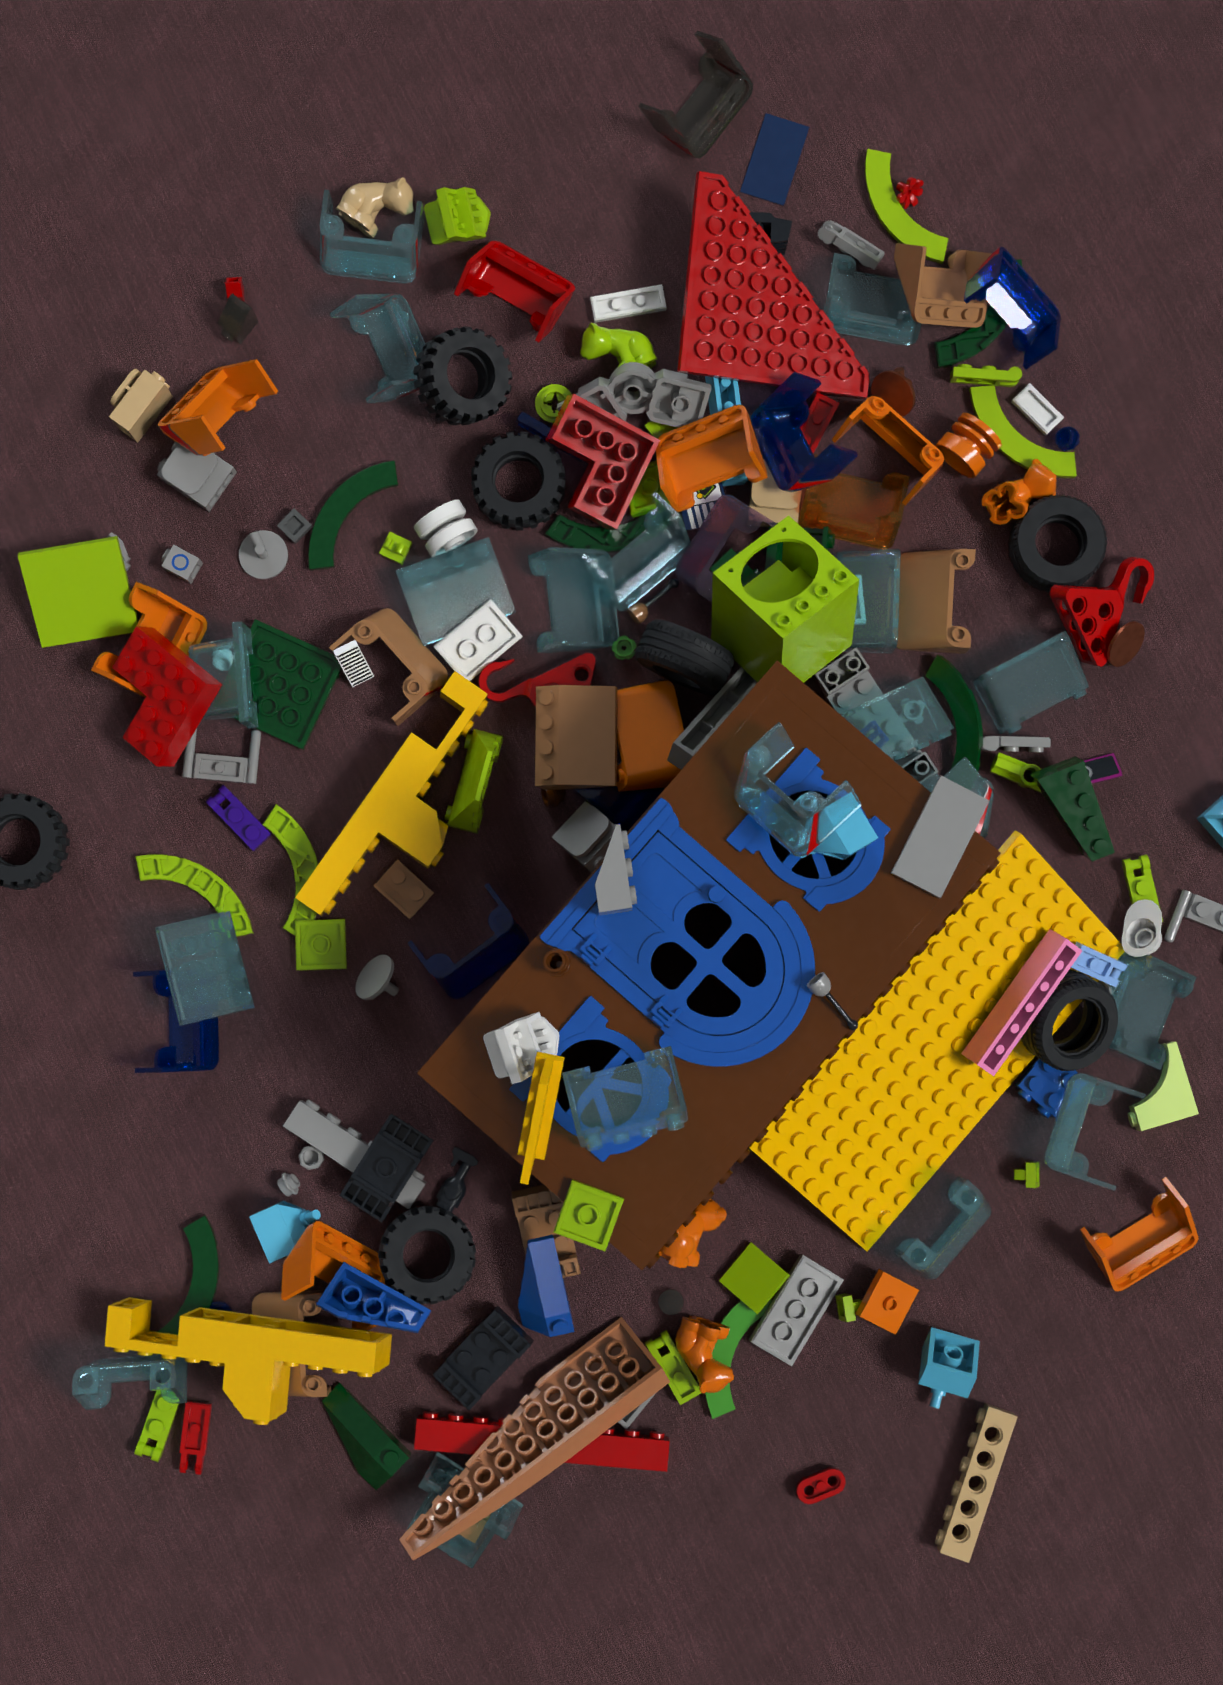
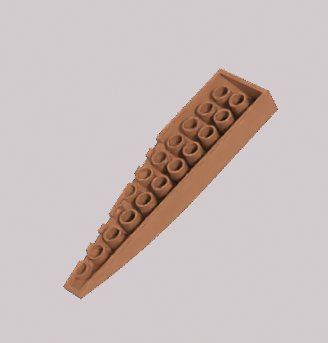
[399,1317,670,1561]

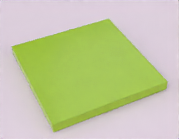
[17,536,139,648]

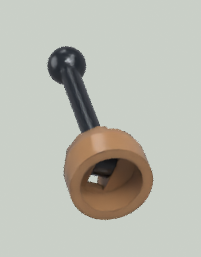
[627,578,679,624]

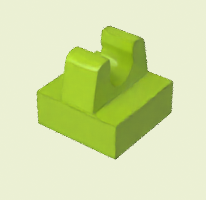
[379,532,413,565]
[1014,1161,1040,1188]
[835,1293,862,1322]

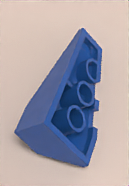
[518,1235,575,1337]
[316,1262,431,1333]

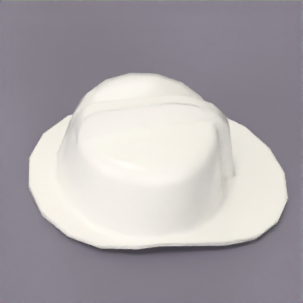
[1122,899,1162,957]

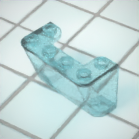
[840,677,954,761]
[562,1046,688,1151]
[894,1176,991,1280]
[72,1355,187,1410]

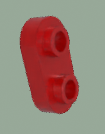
[796,1467,846,1504]

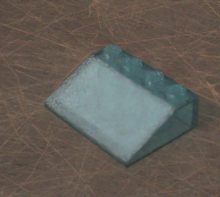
[396,537,516,646]
[155,911,255,1026]

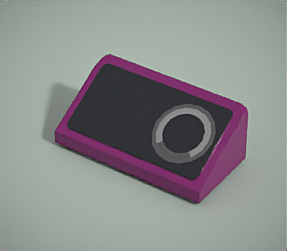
[1084,753,1123,784]

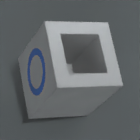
[161,545,203,584]

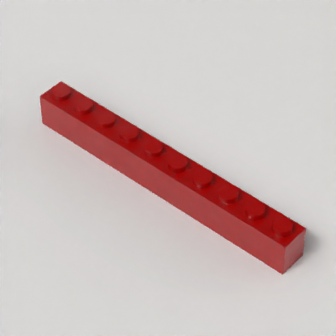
[414,1411,670,1472]

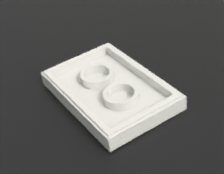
[434,598,523,681]

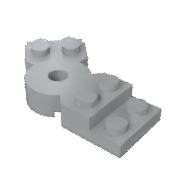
[557,362,711,428]

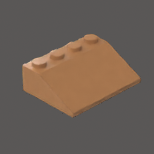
[535,685,617,790]

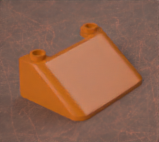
[655,405,768,513]

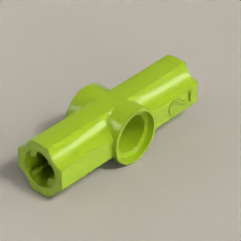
[990,752,1041,793]

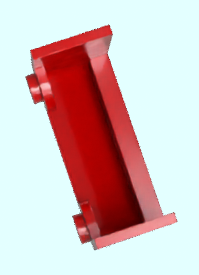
[454,241,575,343]

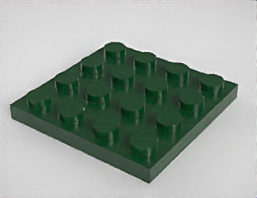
[213,619,342,750]

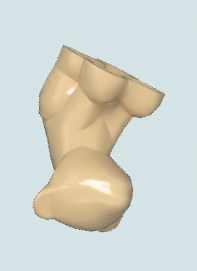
[336,177,413,239]

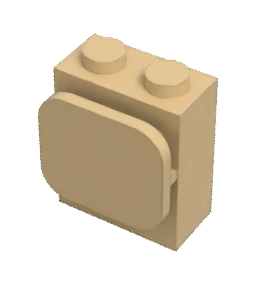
[109,369,173,443]
[747,459,803,527]

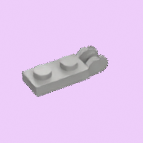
[818,220,885,270]
[981,736,1051,752]

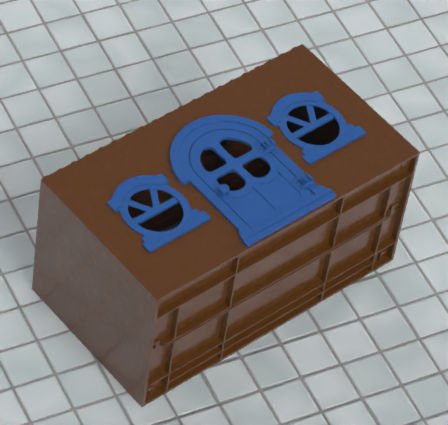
[417,661,1001,1270]

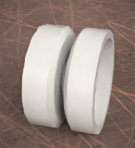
[414,500,478,558]

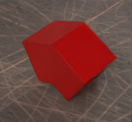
[225,277,245,302]

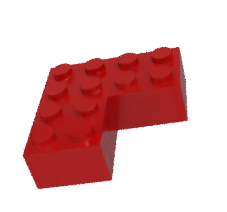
[546,394,660,530]
[112,626,223,767]

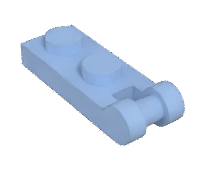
[1071,942,1128,987]

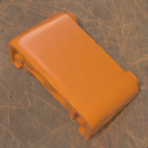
[617,680,684,792]

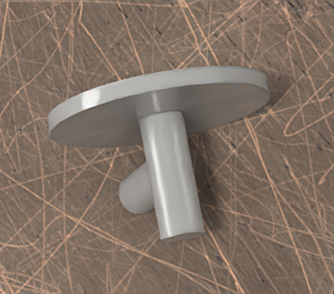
[239,530,288,579]
[355,955,399,1000]

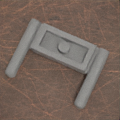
[182,729,261,784]
[1164,890,1223,943]

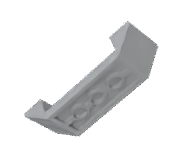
[815,647,939,784]

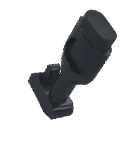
[435,1146,479,1213]

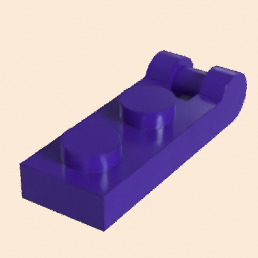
[205,784,272,851]

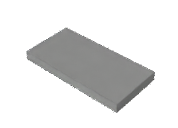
[891,776,990,898]
[749,1254,844,1366]

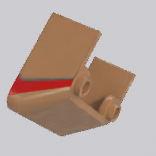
[329,608,448,726]

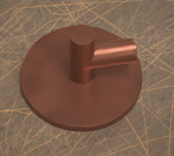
[871,367,915,417]
[1107,621,1145,667]

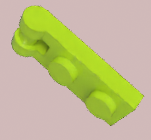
[950,364,1022,387]
[1122,854,1163,922]
[645,1330,701,1405]
[134,1385,183,1462]

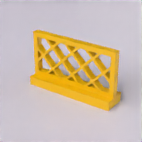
[517,1052,565,1185]

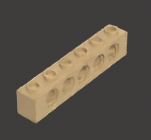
[935,1403,1018,1563]

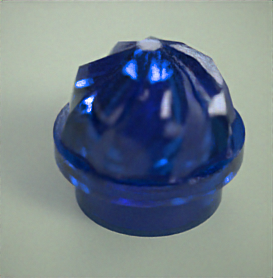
[1055,426,1080,451]

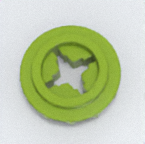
[535,384,571,423]

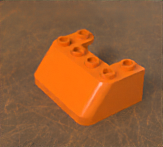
[91,582,207,698]

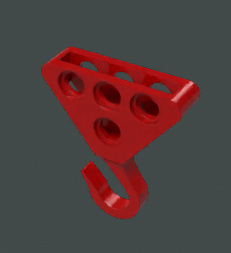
[1050,557,1154,667]
[479,652,596,708]

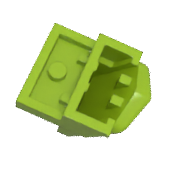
[424,187,491,245]

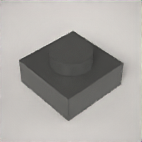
[277,508,313,544]

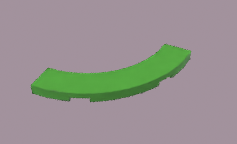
[705,1299,772,1419]

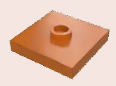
[855,1269,919,1335]

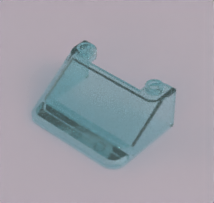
[528,547,619,653]

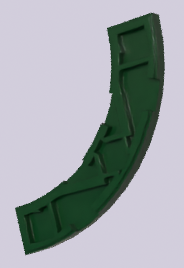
[934,259,1023,368]
[309,460,398,571]
[545,507,681,553]
[925,655,983,790]
[157,1215,220,1335]

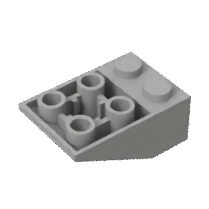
[595,824,637,916]

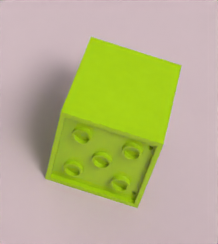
[711,515,859,683]

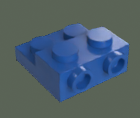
[1015,1058,1086,1119]

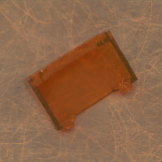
[798,454,910,549]

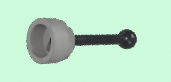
[807,972,858,1031]

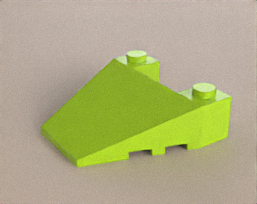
[445,729,503,834]

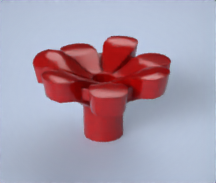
[896,177,924,209]

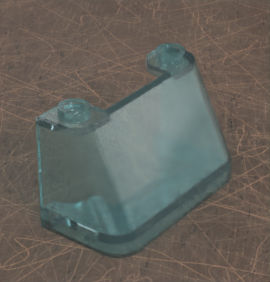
[823,253,922,345]
[834,549,901,654]
[973,631,1089,735]
[1108,952,1197,1070]

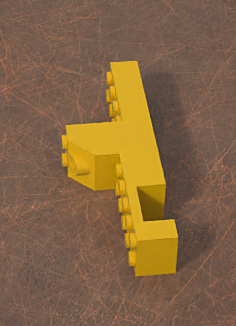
[295,671,489,916]
[105,1297,392,1425]

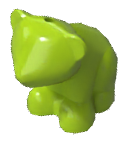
[580,322,658,369]

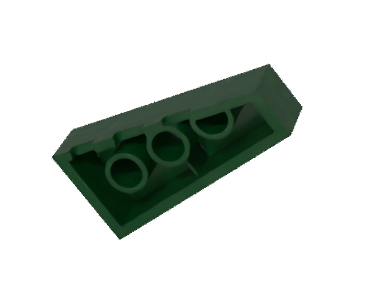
[1029,756,1115,862]

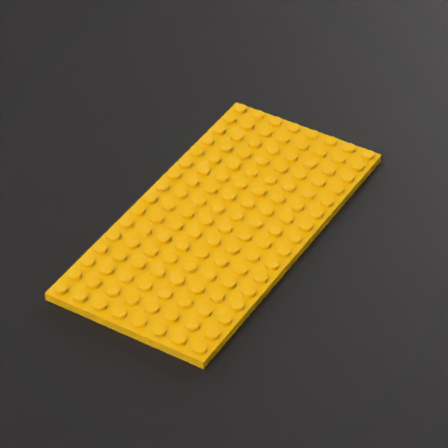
[749,830,1125,1252]

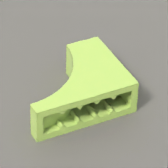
[1128,1041,1199,1131]

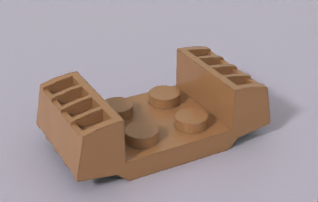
[511,1185,581,1278]

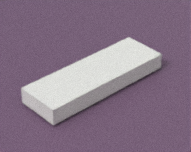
[590,284,667,323]

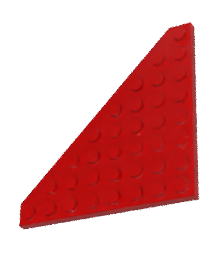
[677,171,870,399]

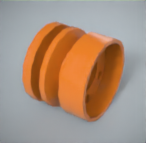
[935,412,1002,479]

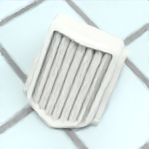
[483,1012,559,1084]

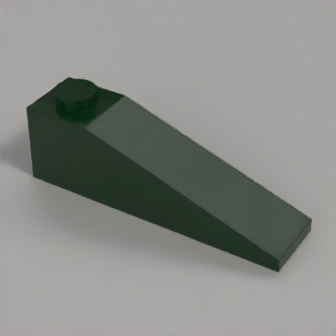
[322,1382,411,1490]

